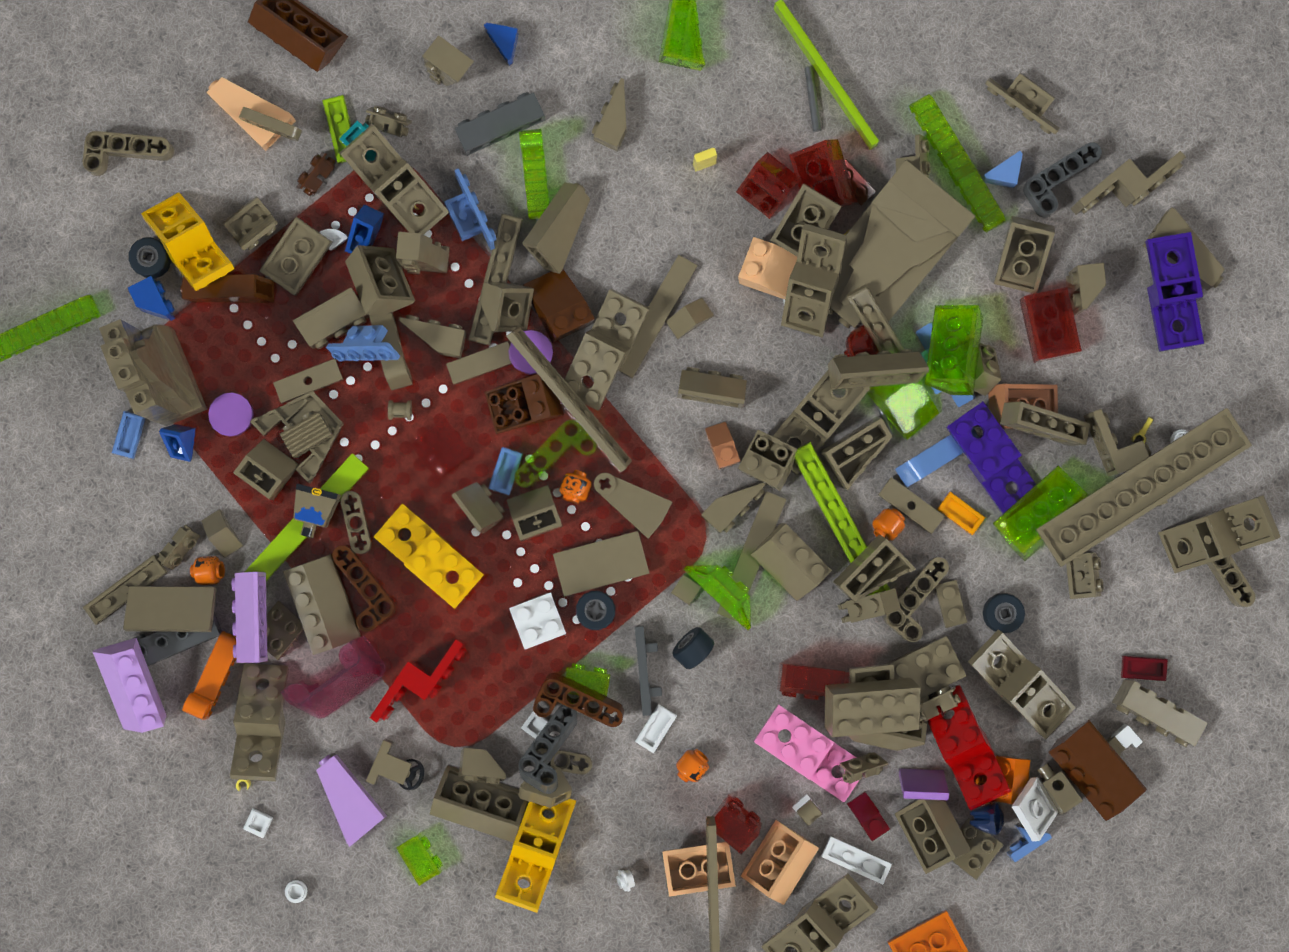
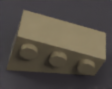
[396,232,450,274]
[833,535,916,602]

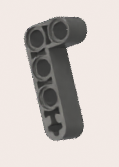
[1023,142,1102,218]
[519,704,578,794]

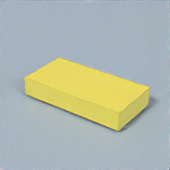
[693,148,717,172]

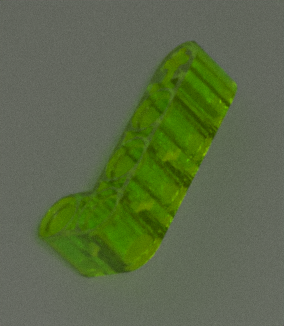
[519,129,549,220]
[514,420,597,488]

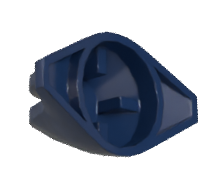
[970,802,1004,835]

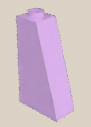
[316,754,387,847]

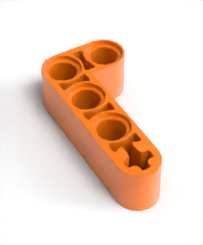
[182,631,237,720]

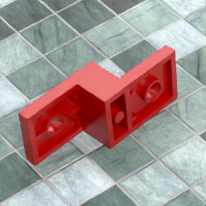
[369,639,467,723]
[927,685,1012,810]

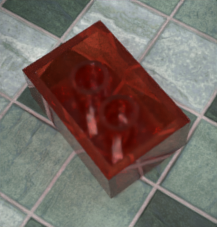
[789,139,857,208]
[1019,287,1082,363]
[777,663,850,700]

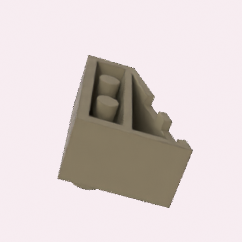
[422,35,474,86]
[821,417,893,490]

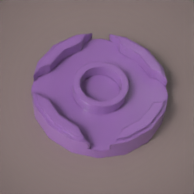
[508,330,553,375]
[208,393,254,437]

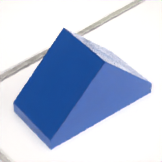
[484,23,519,66]
[159,424,196,462]

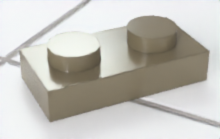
[935,580,967,628]

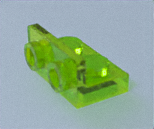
[396,833,443,886]

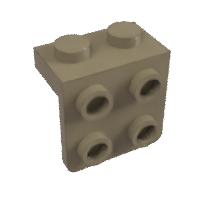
[223,196,278,251]

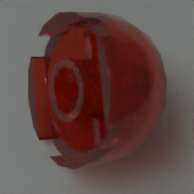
[844,325,879,357]

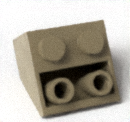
[1066,263,1106,315]
[737,430,797,491]
[233,439,299,500]
[507,485,563,541]

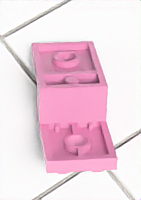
[753,704,863,802]

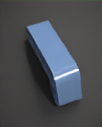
[895,428,980,488]

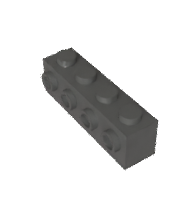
[132,612,222,666]

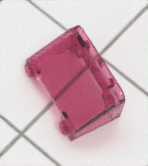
[280,635,385,719]

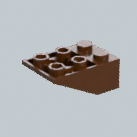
[485,374,564,434]

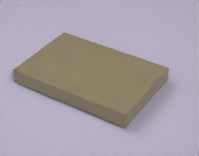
[259,217,333,296]

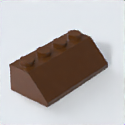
[248,0,348,72]
[1049,720,1147,821]

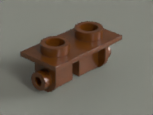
[297,152,336,196]
[831,159,876,206]

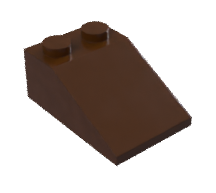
[523,269,595,343]

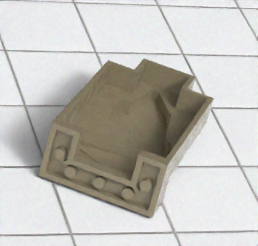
[829,160,975,329]
[99,319,207,426]

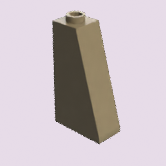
[522,182,590,274]
[1142,207,1225,290]

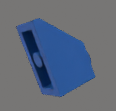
[345,204,384,254]

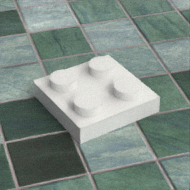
[509,592,566,649]
[1011,777,1058,841]

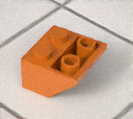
[976,755,1030,804]

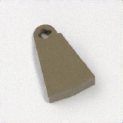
[594,473,672,539]

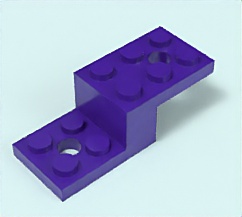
[1145,232,1204,352]
[946,401,1042,519]

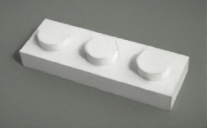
[821,836,892,885]

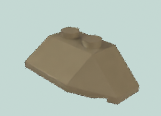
[848,720,927,751]

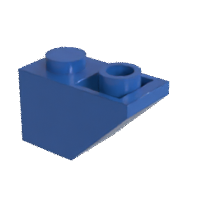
[128,276,175,321]

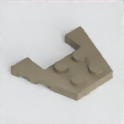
[250,391,344,484]

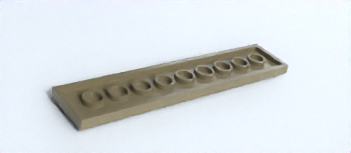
[1035,408,1252,567]

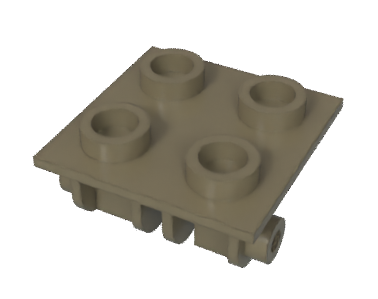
[267,600,304,660]
[953,818,1004,880]

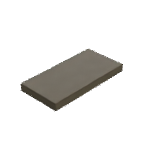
[553,531,650,597]
[123,586,217,632]

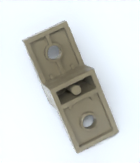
[339,124,449,235]
[1070,151,1186,215]
[781,223,848,338]
[565,289,650,411]
[772,369,871,475]
[1084,409,1168,507]
[1158,495,1281,573]
[968,630,1076,739]
[230,663,289,781]
[761,873,878,952]

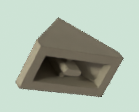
[666,298,714,339]
[201,509,243,558]

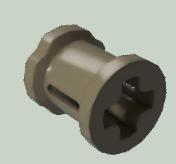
[388,400,412,420]

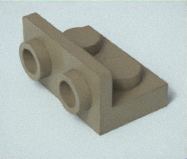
[1066,552,1104,599]

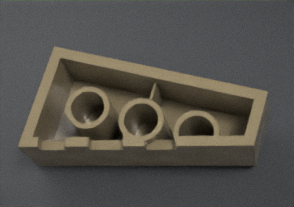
[1112,679,1207,748]

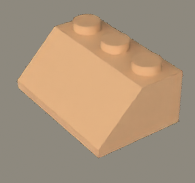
[741,820,819,905]
[662,841,736,897]

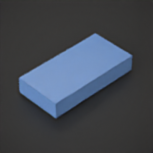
[112,411,146,459]
[488,447,523,496]

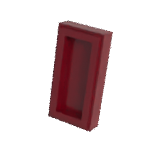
[1121,656,1168,681]

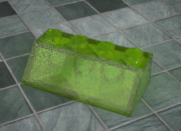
[924,305,983,395]
[993,466,1089,561]

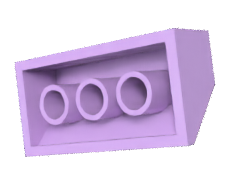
[231,572,268,663]
[93,638,166,733]

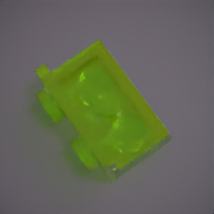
[566,663,611,696]

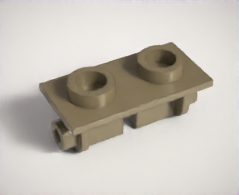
[365,106,412,137]
[158,524,200,570]
[919,686,961,721]
[839,752,888,783]

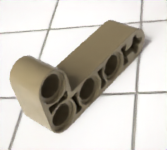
[83,131,174,176]
[369,312,413,391]
[1207,555,1255,607]
[884,557,949,642]

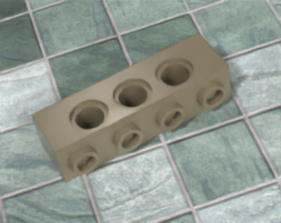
[1000,401,1090,446]

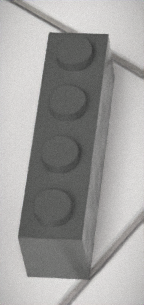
[455,92,546,156]

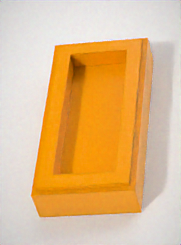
[937,492,986,535]

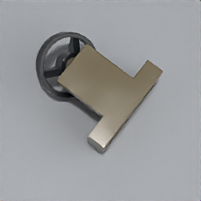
[366,739,424,790]

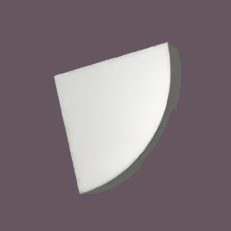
[320,229,348,251]

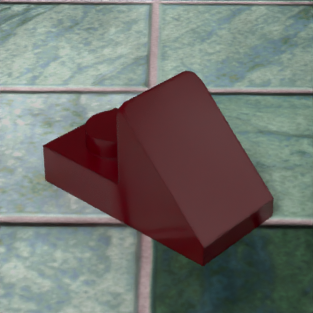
[847,792,890,841]

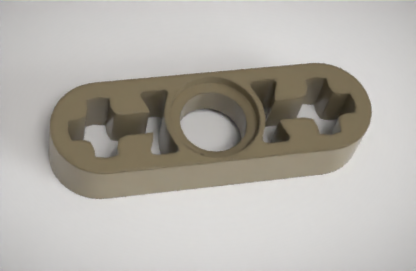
[239,107,302,141]
[341,491,372,554]
[539,748,592,775]

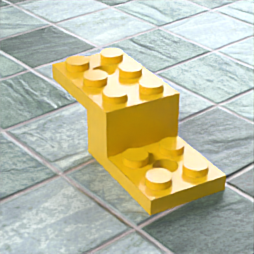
[141,192,234,291]
[374,503,484,609]
[495,799,576,913]

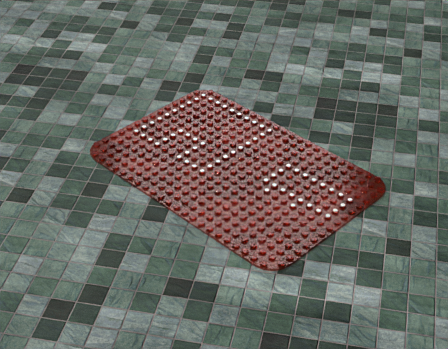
[164,168,707,747]

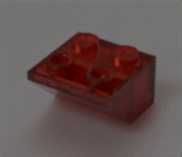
[736,152,801,219]
[712,794,762,855]

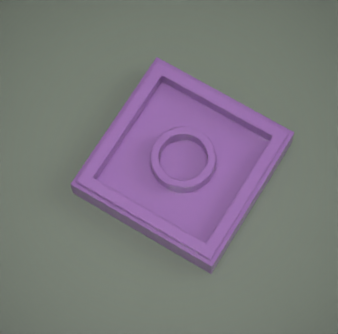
[899,768,949,800]

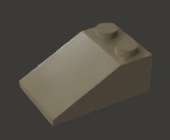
[770,184,842,256]
[994,216,1055,294]
[452,482,505,534]

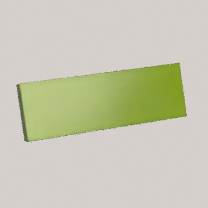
[322,95,351,164]

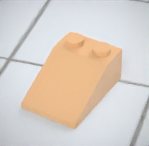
[738,237,797,299]

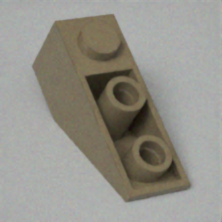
[592,78,627,152]
[399,315,466,358]
[701,483,766,534]

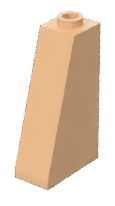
[206,77,296,151]

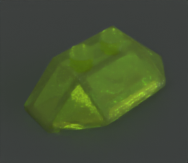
[683,565,751,631]

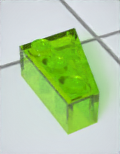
[659,0,705,71]

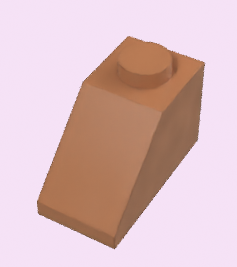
[705,422,740,470]

